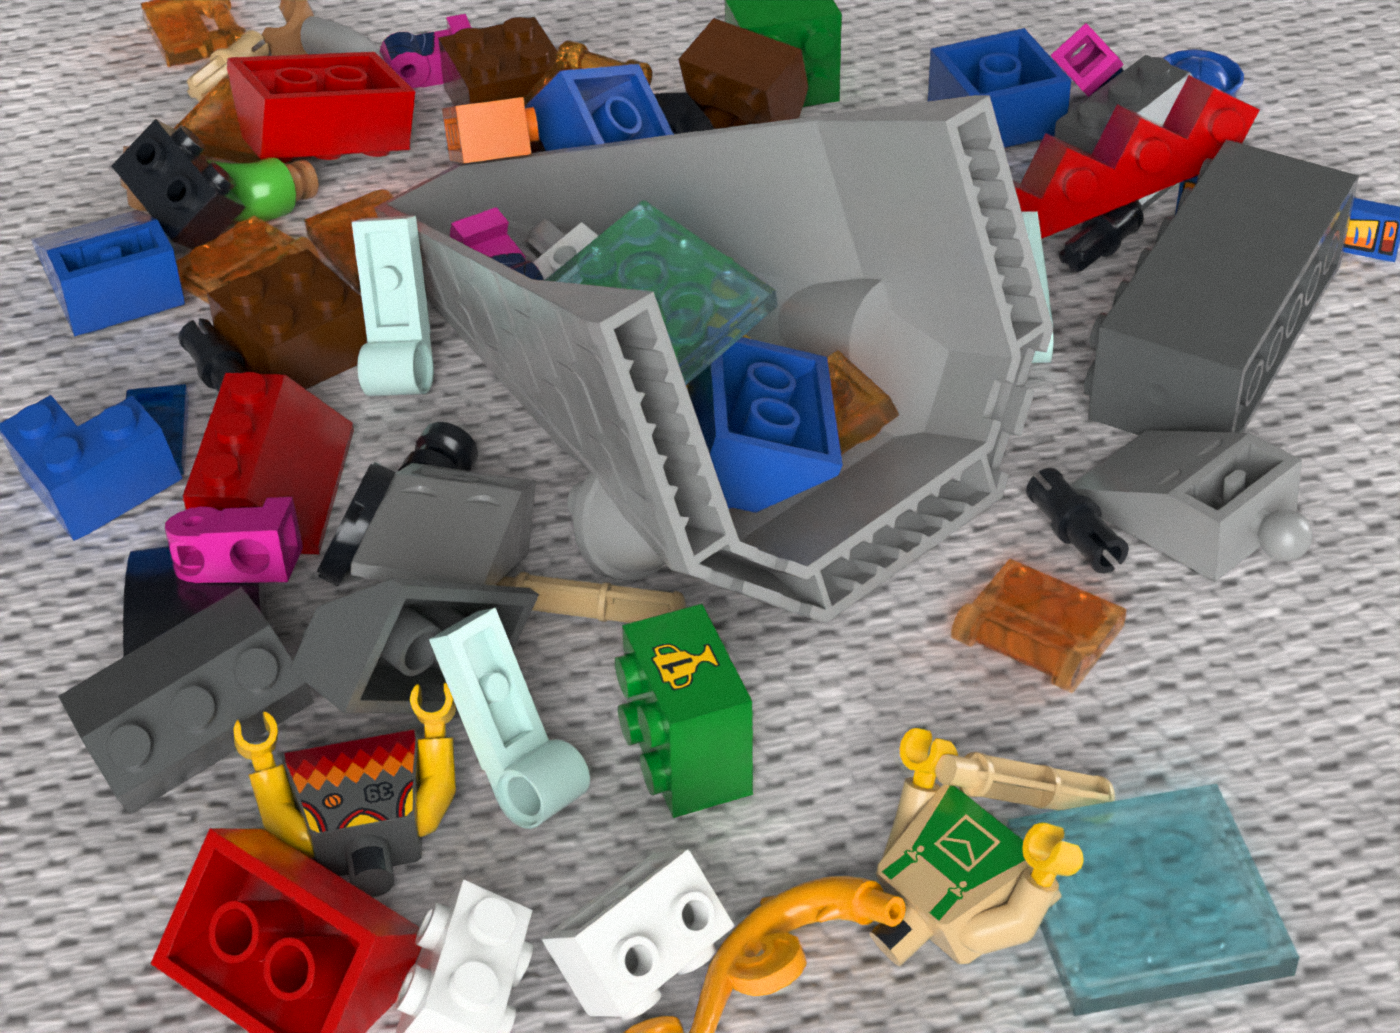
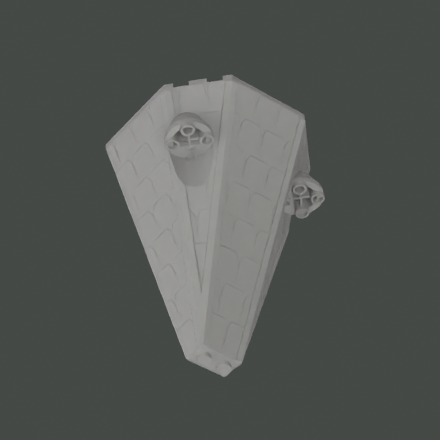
[374,95,1054,623]

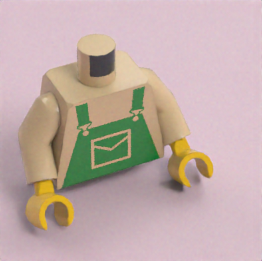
[869,728,1084,967]

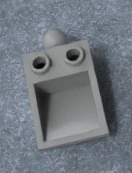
[1070,430,1313,582]
[351,463,536,585]

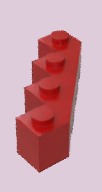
[1013,75,1260,239]

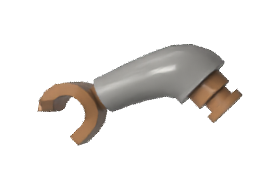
[261,0,383,59]

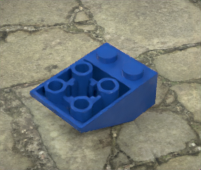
[31,210,185,337]

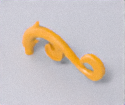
[623,875,906,1033]

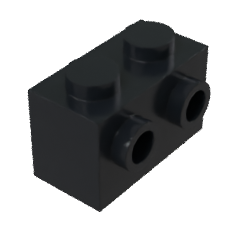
[111,119,246,254]

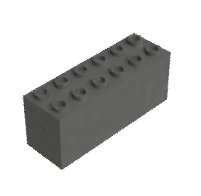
[1084,140,1359,435]

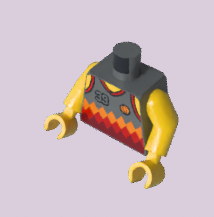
[234,682,456,897]

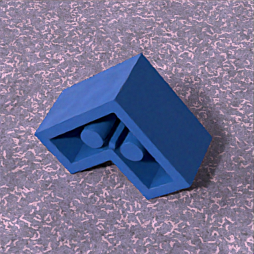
[0,395,183,541]

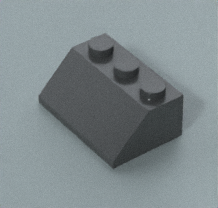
[1054,55,1193,211]
[290,578,539,713]
[58,587,314,814]

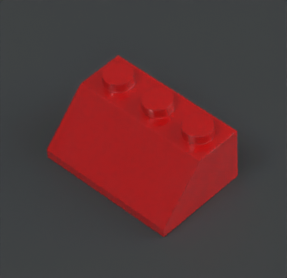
[227,52,415,163]
[183,372,354,555]
[150,828,422,1033]

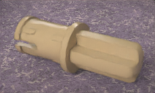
[187,30,270,103]

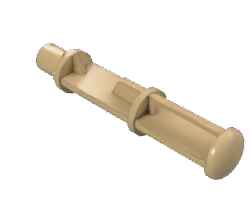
[495,572,686,623]
[935,752,1115,818]

